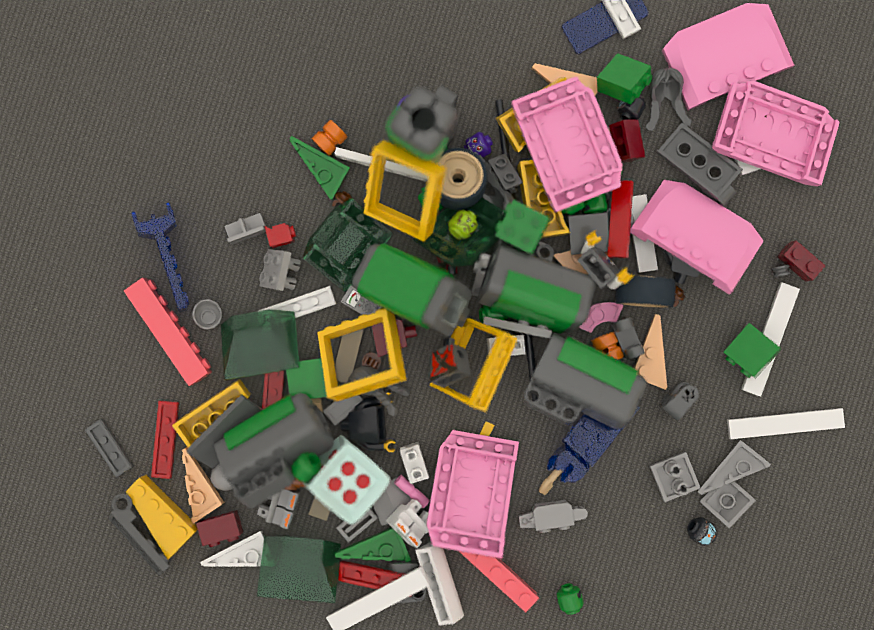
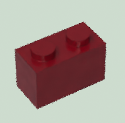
[609,120,645,162]
[777,240,825,282]
[196,510,243,547]

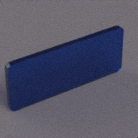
[562,0,649,54]

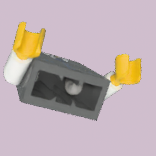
[577,230,633,289]

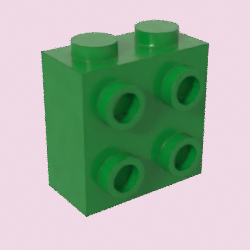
[597,53,652,104]
[495,200,551,254]
[723,323,781,379]
[285,358,327,399]

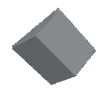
[373,476,412,526]
[700,481,756,529]

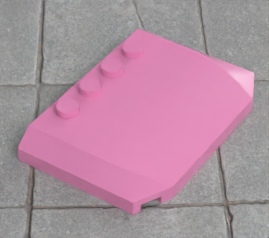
[662,3,794,110]
[511,77,622,212]
[712,81,840,186]
[630,180,763,295]
[427,430,519,559]

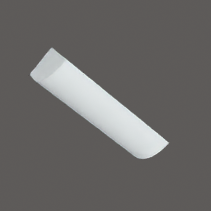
[415,542,464,625]

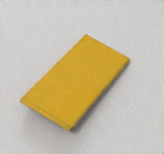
[479,421,494,436]

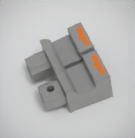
[257,489,300,529]

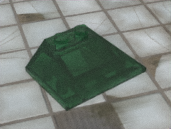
[413,197,506,267]
[302,198,393,292]
[221,309,300,380]
[257,536,341,603]

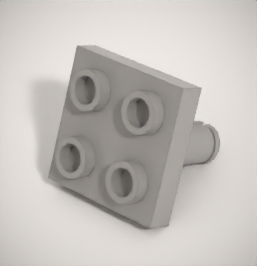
[259,249,301,291]
[649,451,700,502]

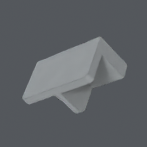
[225,213,266,244]

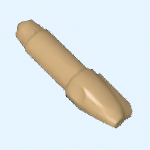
[539,464,564,495]

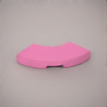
[579,302,624,333]

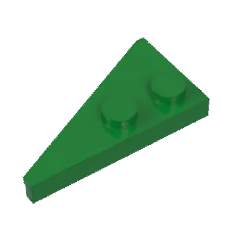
[290,136,350,201]
[334,527,411,562]

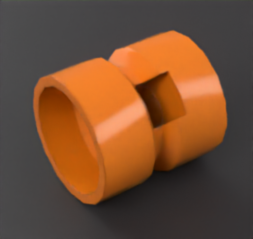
[311,120,348,156]
[591,331,624,360]

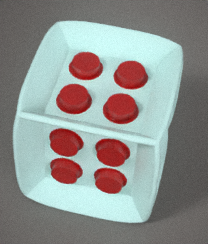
[303,435,391,525]

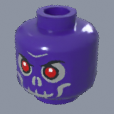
[464,132,493,157]

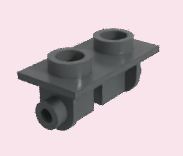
[488,154,523,194]

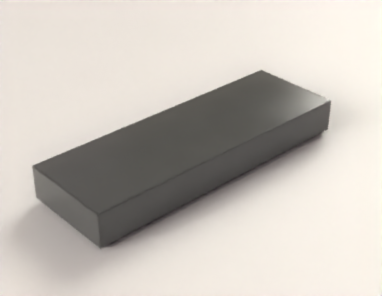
[85,419,134,478]

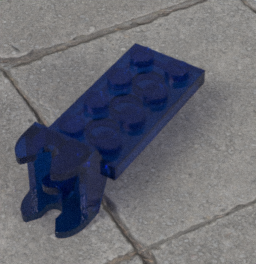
[131,202,189,313]
[547,407,640,482]

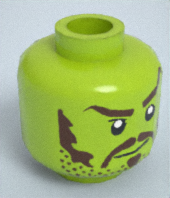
[449,210,478,239]

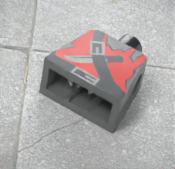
[430,338,471,388]

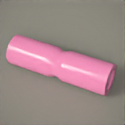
[394,475,430,509]

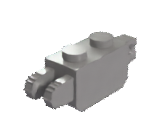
[519,500,588,533]

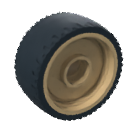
[437,148,487,210]
[616,275,675,308]

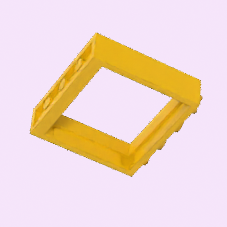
[364,140,446,241]
[317,309,406,402]
[430,318,518,412]

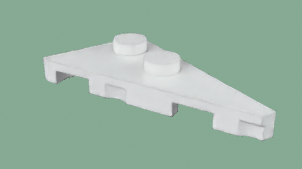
[200,531,278,567]

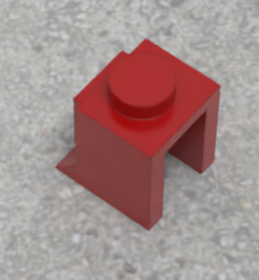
[265,223,296,248]

